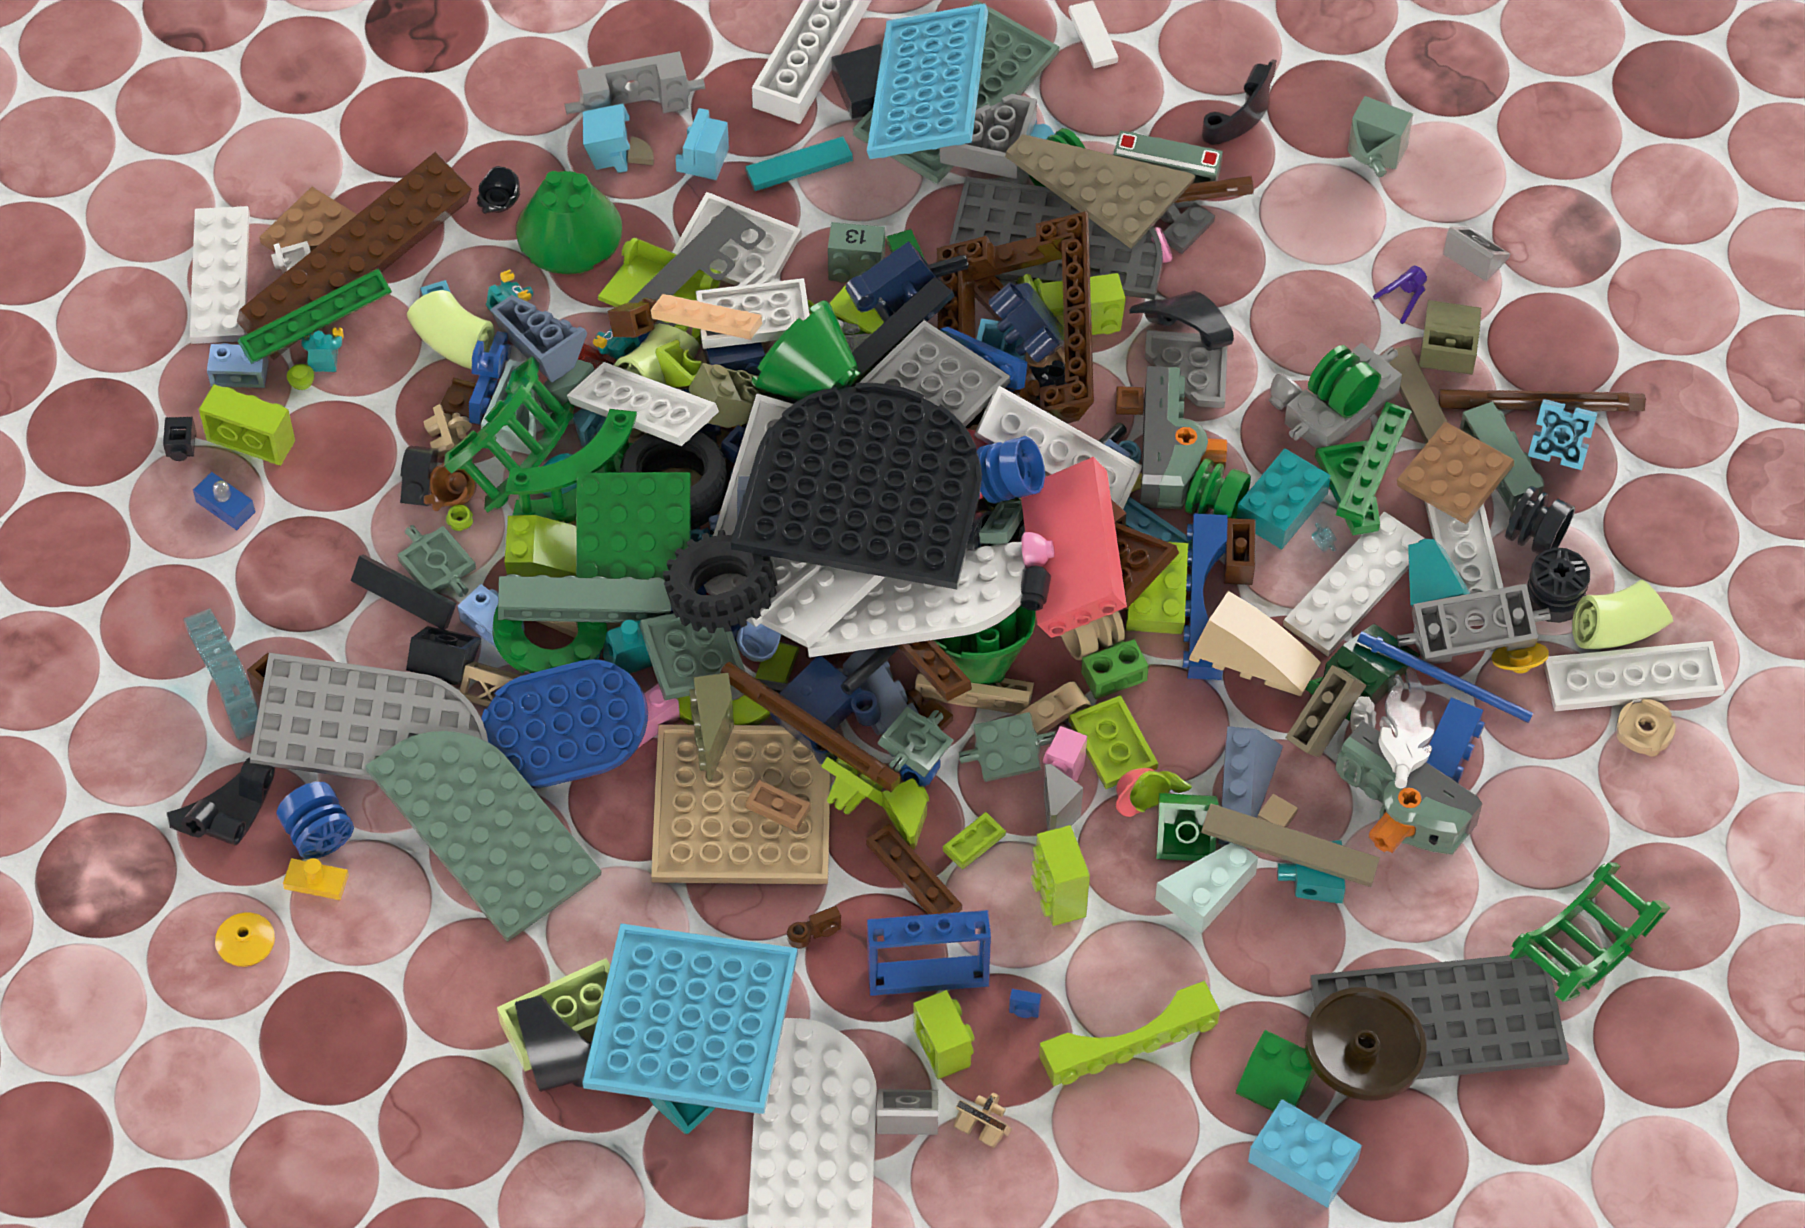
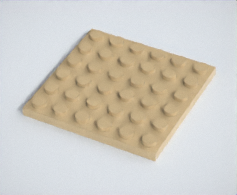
[651,725,831,884]

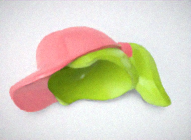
[1116,768,1192,817]

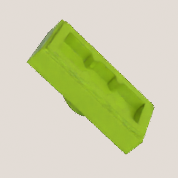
[943,812,1006,870]

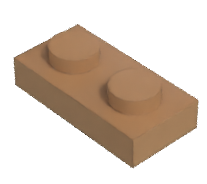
[745,780,811,832]

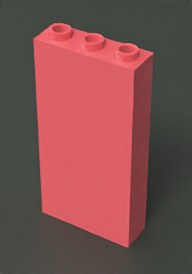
[1021,457,1127,638]

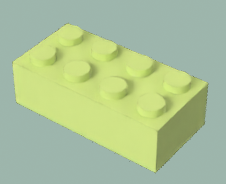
[497,958,610,1072]

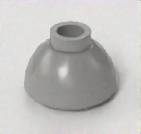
[1269,374,1303,411]

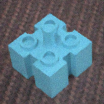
[1528,399,1598,470]

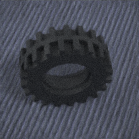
[663,530,778,633]

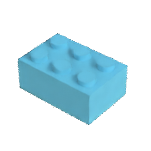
[1248,1100,1362,1208]

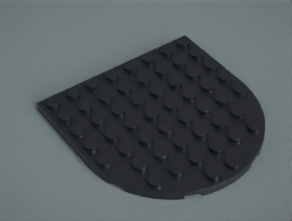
[731,383,982,590]

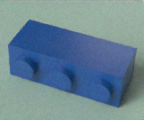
[1426,697,1485,783]

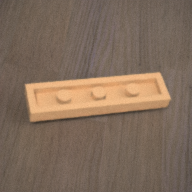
[651,294,762,340]

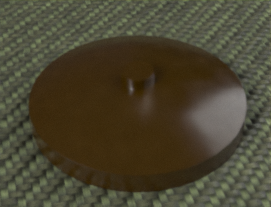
[1304,987,1427,1101]

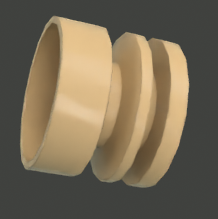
[1060,611,1125,660]

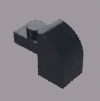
[400,446,438,506]

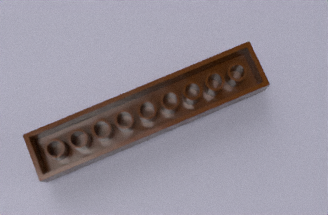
[237,152,472,360]

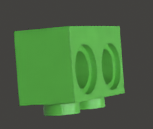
[1081,639,1149,700]

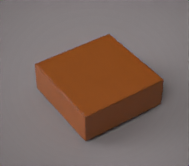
[1116,386,1144,415]

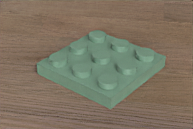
[639,614,745,701]

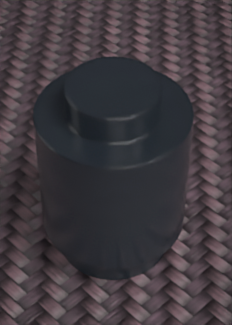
[1020,566,1051,611]

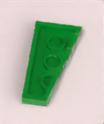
[1315,440,1380,535]

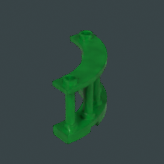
[444,356,575,513]
[505,409,637,523]
[1509,863,1670,1002]

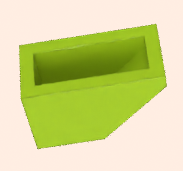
[882,778,929,850]

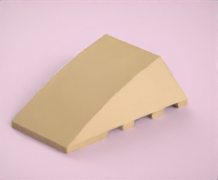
[1189,591,1321,696]

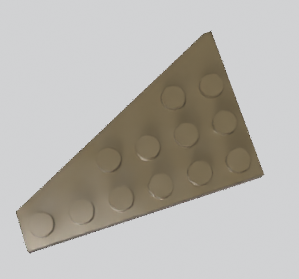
[1005,134,1195,249]

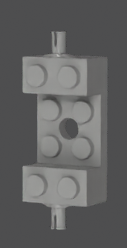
[565,51,705,115]
[1284,343,1402,449]
[1397,584,1551,665]

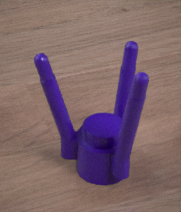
[1373,265,1427,324]

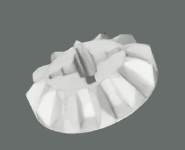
[1351,697,1377,732]

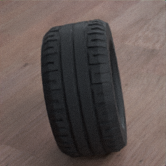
[620,431,728,530]

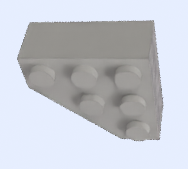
[940,94,1037,179]

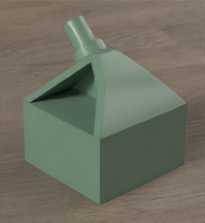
[1347,96,1413,177]

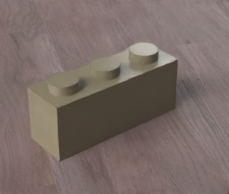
[1285,665,1366,758]

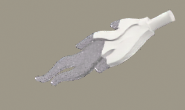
[1379,666,1434,788]

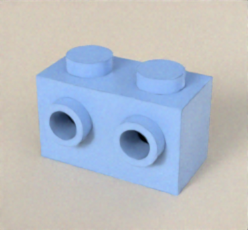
[207,343,269,388]
[458,584,524,648]

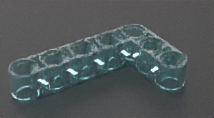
[183,608,259,740]

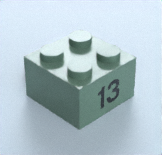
[828,222,885,283]

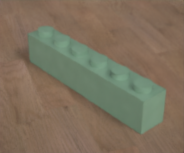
[498,574,671,623]

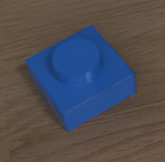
[1009,989,1041,1018]

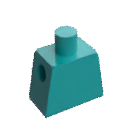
[603,619,653,674]
[1277,840,1345,903]

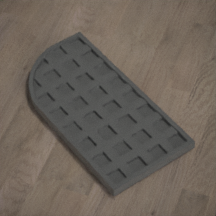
[949,177,1163,300]
[1310,952,1569,1079]

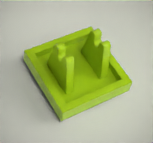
[821,757,883,815]

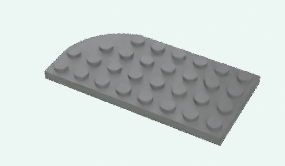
[250,653,488,781]

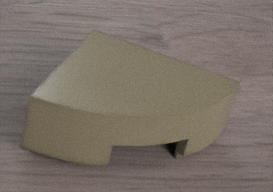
[627,137,654,165]

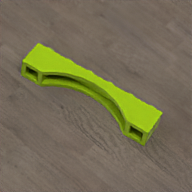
[1039,980,1220,1087]

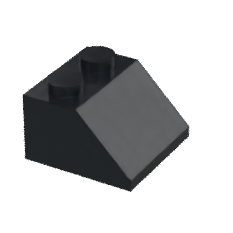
[406,626,481,685]

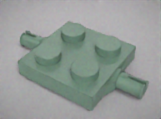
[397,525,476,597]
[877,706,954,778]
[959,712,1056,782]

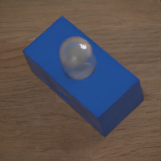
[193,472,256,531]

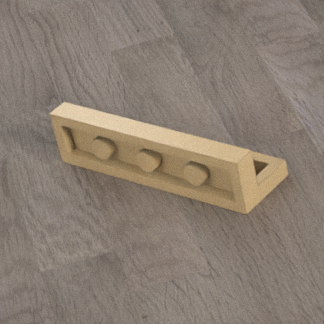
[460,661,523,707]
[915,672,1034,714]

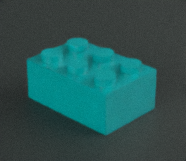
[1236,448,1331,550]

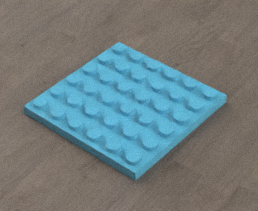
[583,923,798,1114]

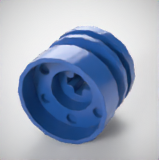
[977,436,1045,504]
[276,782,354,859]

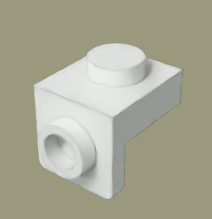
[271,241,311,274]

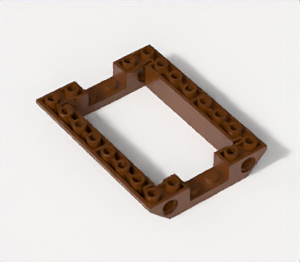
[937,211,1094,428]

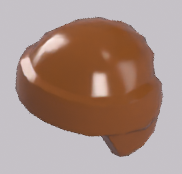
[424,463,477,511]

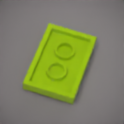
[1069,695,1158,789]

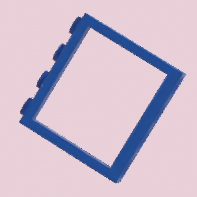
[867,910,991,996]

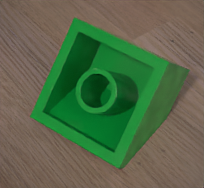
[1156,793,1218,861]
[1236,1030,1315,1112]

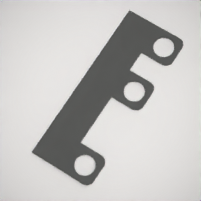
[628,206,766,327]

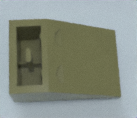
[1419,300,1482,375]
[689,363,784,428]
[689,673,734,781]

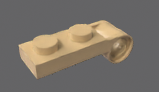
[1016,682,1091,735]

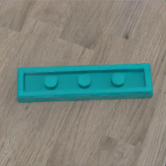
[745,136,853,191]

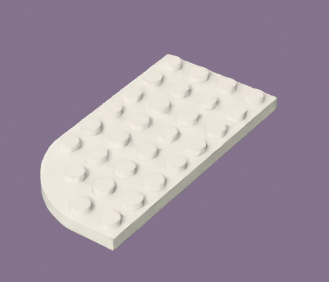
[808,542,1026,657]
[747,1018,877,1228]

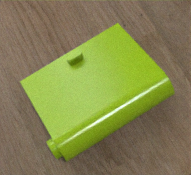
[598,238,721,332]

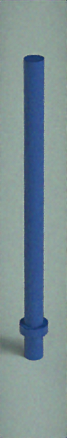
[1357,631,1533,723]

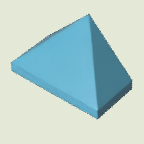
[573,408,602,447]

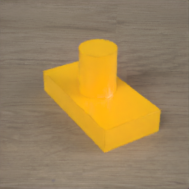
[283,858,349,900]

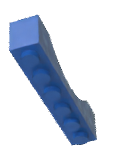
[1183,514,1228,680]

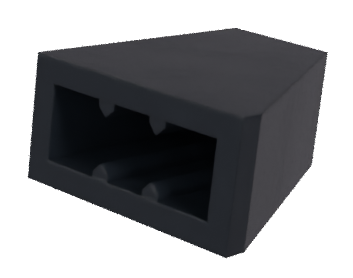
[831,44,882,119]

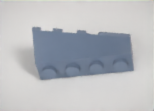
[490,295,587,383]
[843,648,919,757]
[1218,726,1283,845]

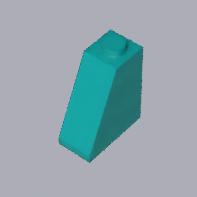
[1408,539,1471,607]

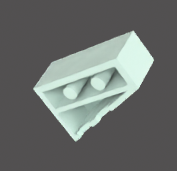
[481,360,537,454]
[1155,843,1258,933]

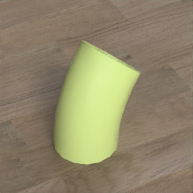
[407,290,494,370]
[614,324,700,385]
[1572,579,1674,649]

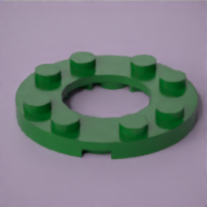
[492,605,607,674]

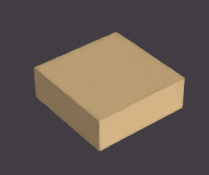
[1257,794,1298,827]

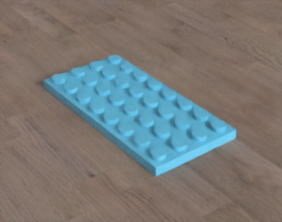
[867,3,988,159]

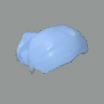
[736,622,781,662]

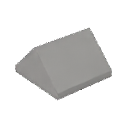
[1443,227,1511,282]
[1043,764,1083,831]
[877,1089,938,1135]

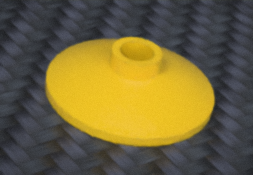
[1491,643,1549,673]
[215,912,275,967]

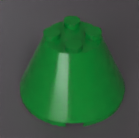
[516,171,622,274]
[752,300,861,401]
[934,605,1036,685]

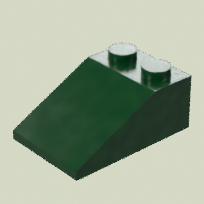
[1323,623,1420,705]

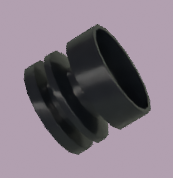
[1505,486,1575,554]
[1527,547,1590,623]

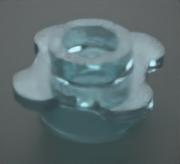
[1311,523,1337,552]

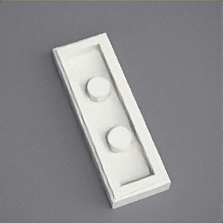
[1068,0,1118,69]

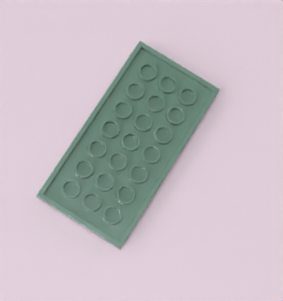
[853,0,1059,184]

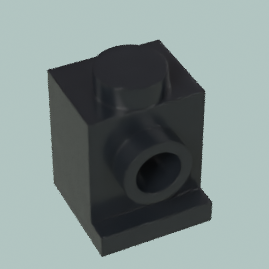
[163,417,197,461]

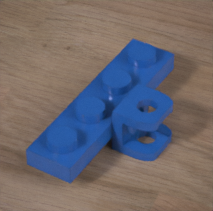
[940,327,1028,390]
[469,331,512,424]

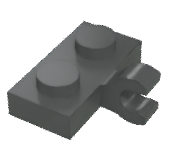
[1161,202,1215,254]

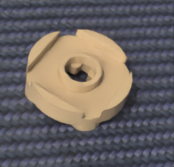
[1617,699,1676,757]

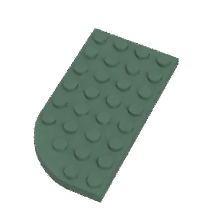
[365,731,601,942]

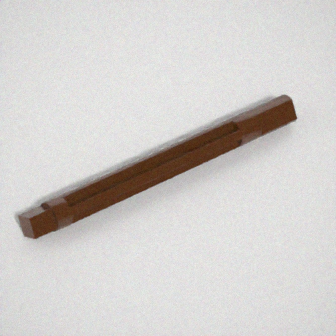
[1174,176,1254,203]
[1438,389,1646,412]
[721,661,900,792]

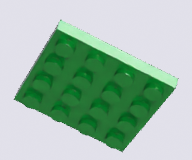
[576,472,691,580]

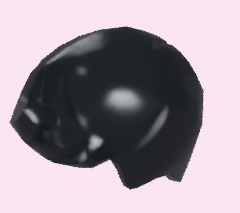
[477,166,520,214]

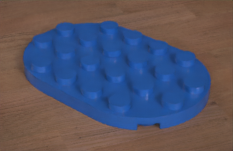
[481,660,648,789]

